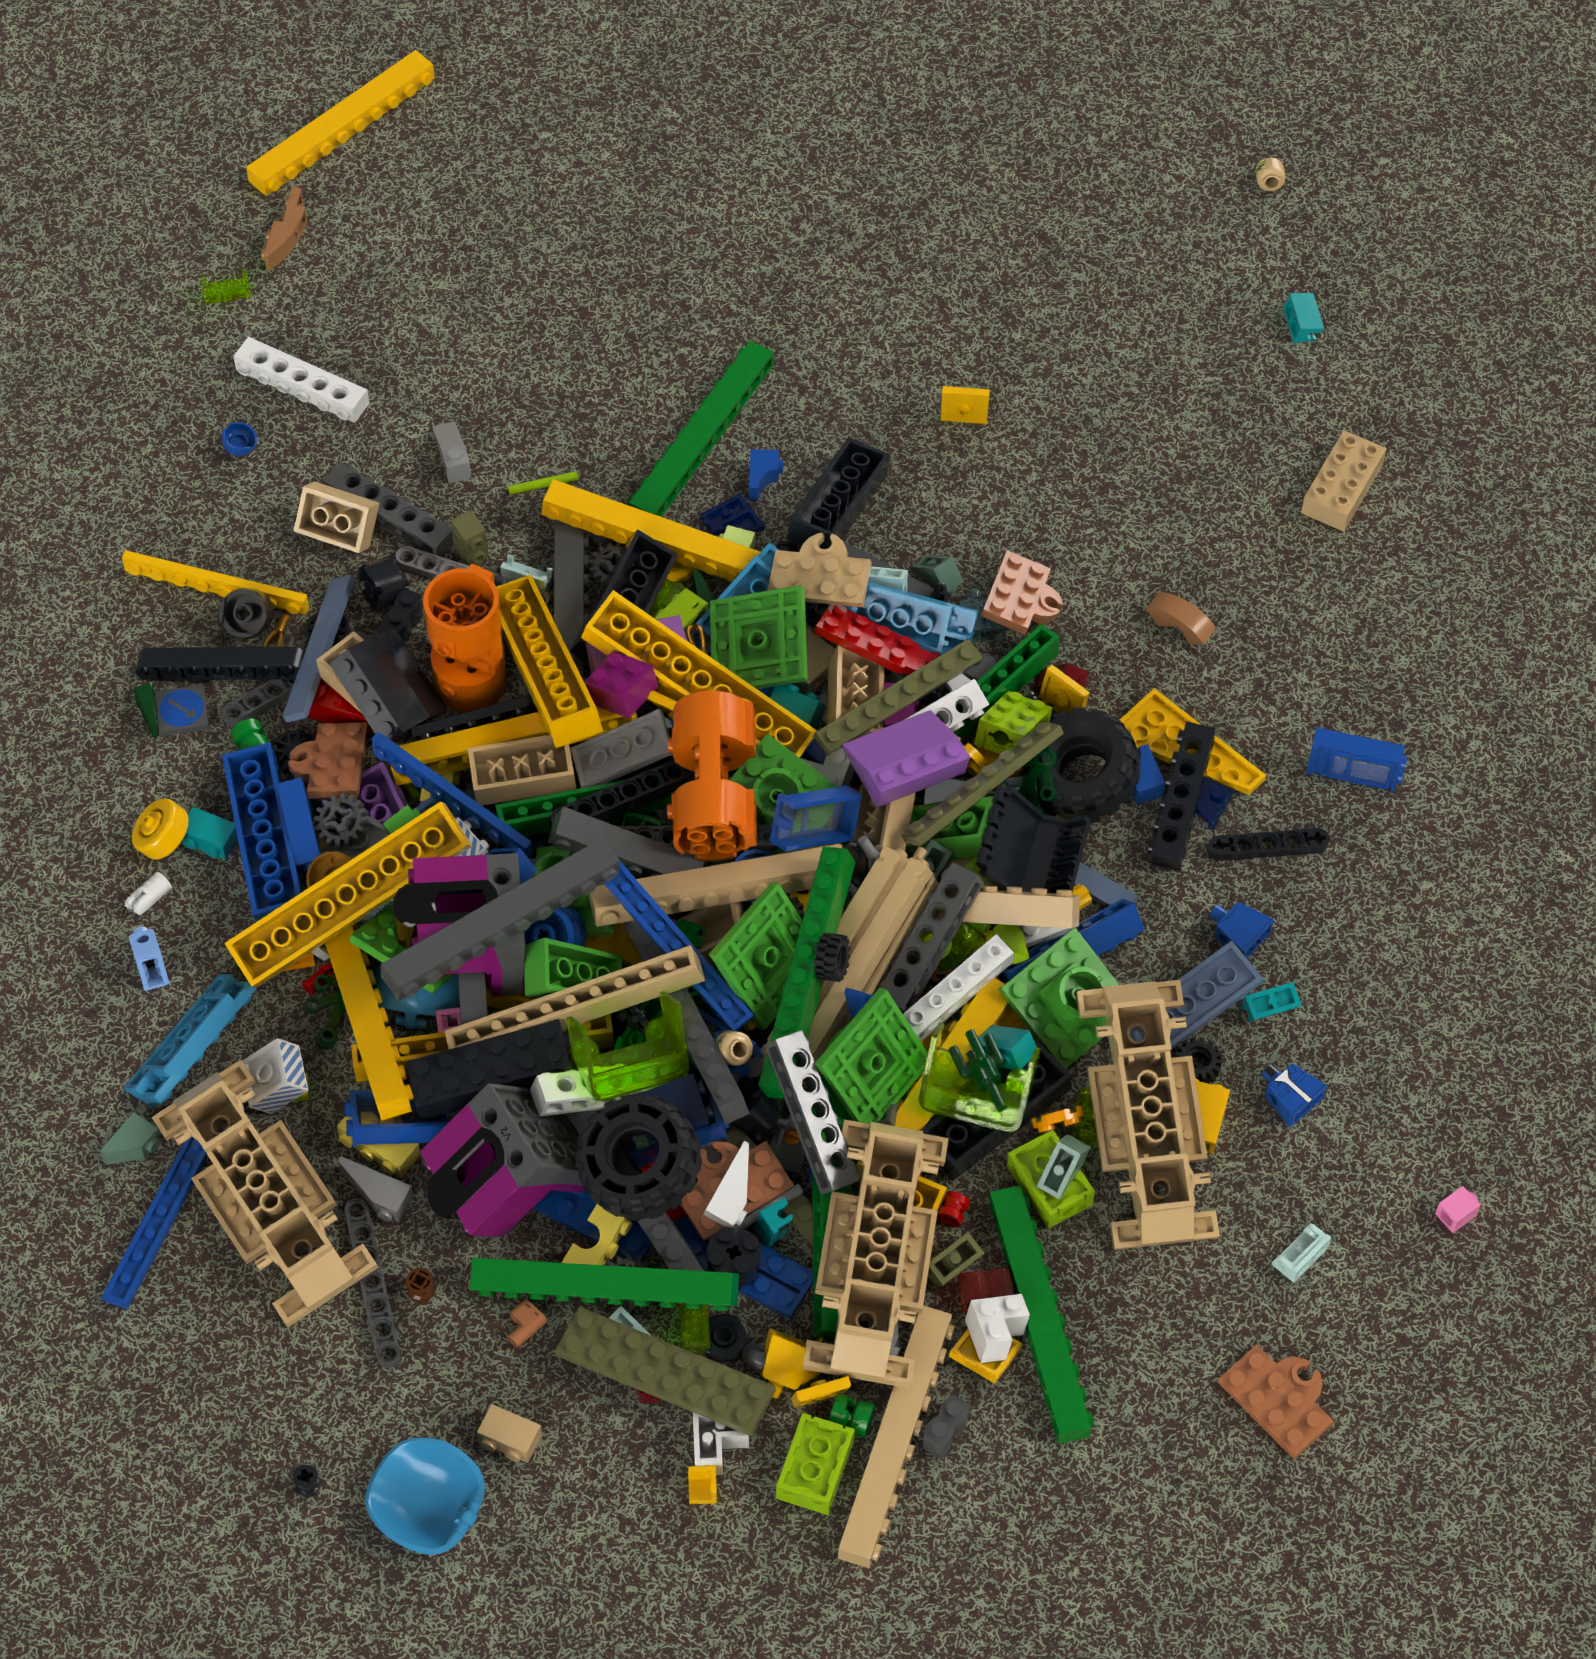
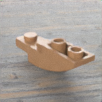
[261,187,307,270]

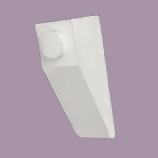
[703,1141,749,1228]

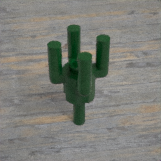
[948,1029,1007,1112]

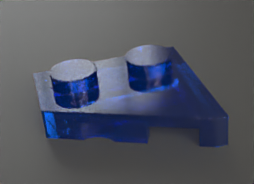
[1178,771,1234,831]

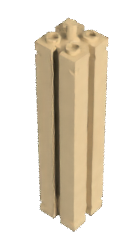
[761,846,939,1090]

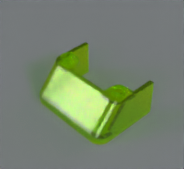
[567,991,689,1101]
[919,1022,1041,1132]

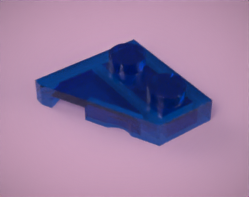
[700,493,765,536]

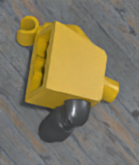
[742,1328,832,1399]

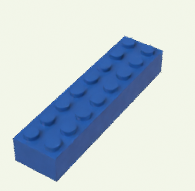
[222,742,304,922]

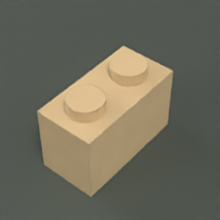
[477,1404,542,1463]

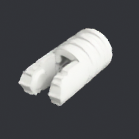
[124,872,172,915]

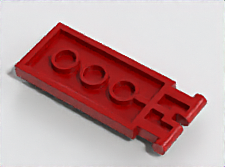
[813,604,940,675]

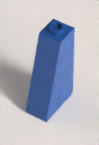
[277,777,322,874]

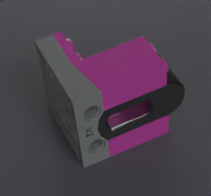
[392,853,525,997]
[420,1083,585,1237]

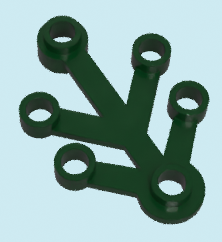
[992,746,1057,813]
[304,968,367,1050]

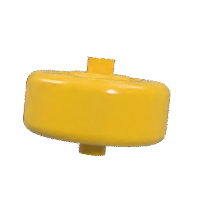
[132,798,189,860]

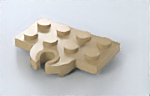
[767,533,872,608]

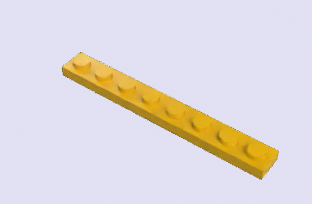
[122,550,309,615]

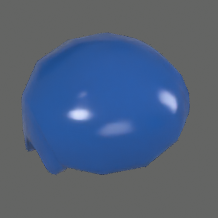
[221,422,258,457]

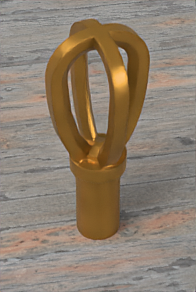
[262,614,290,647]
[685,624,707,654]

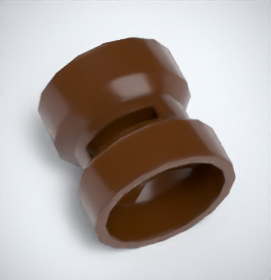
[406,1268,435,1303]

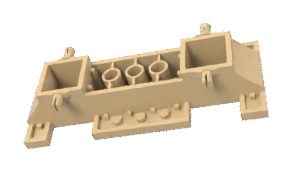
[1076,980,1220,1250]
[152,1060,379,1327]
[802,1119,949,1389]

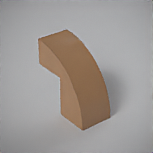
[1146,592,1216,645]

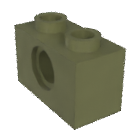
[450,510,489,566]
[928,1232,984,1290]

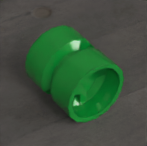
[230,718,269,750]
[829,1393,875,1438]

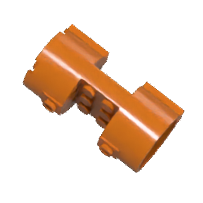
[423,564,507,712]
[667,691,757,861]

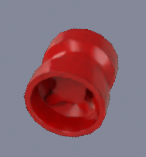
[937,1191,970,1228]

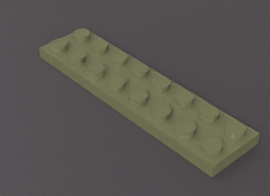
[555,1307,776,1437]

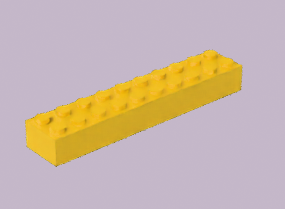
[496,574,603,748]
[581,590,817,758]
[224,802,473,987]

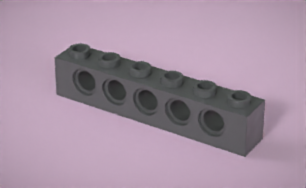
[323,462,453,557]
[877,862,984,1014]
[764,1030,859,1195]

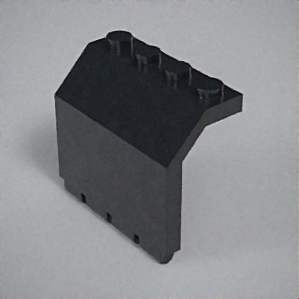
[329,630,448,741]
[976,785,1091,894]

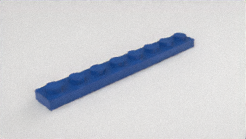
[372,731,532,859]
[603,861,754,1031]
[102,1126,222,1310]

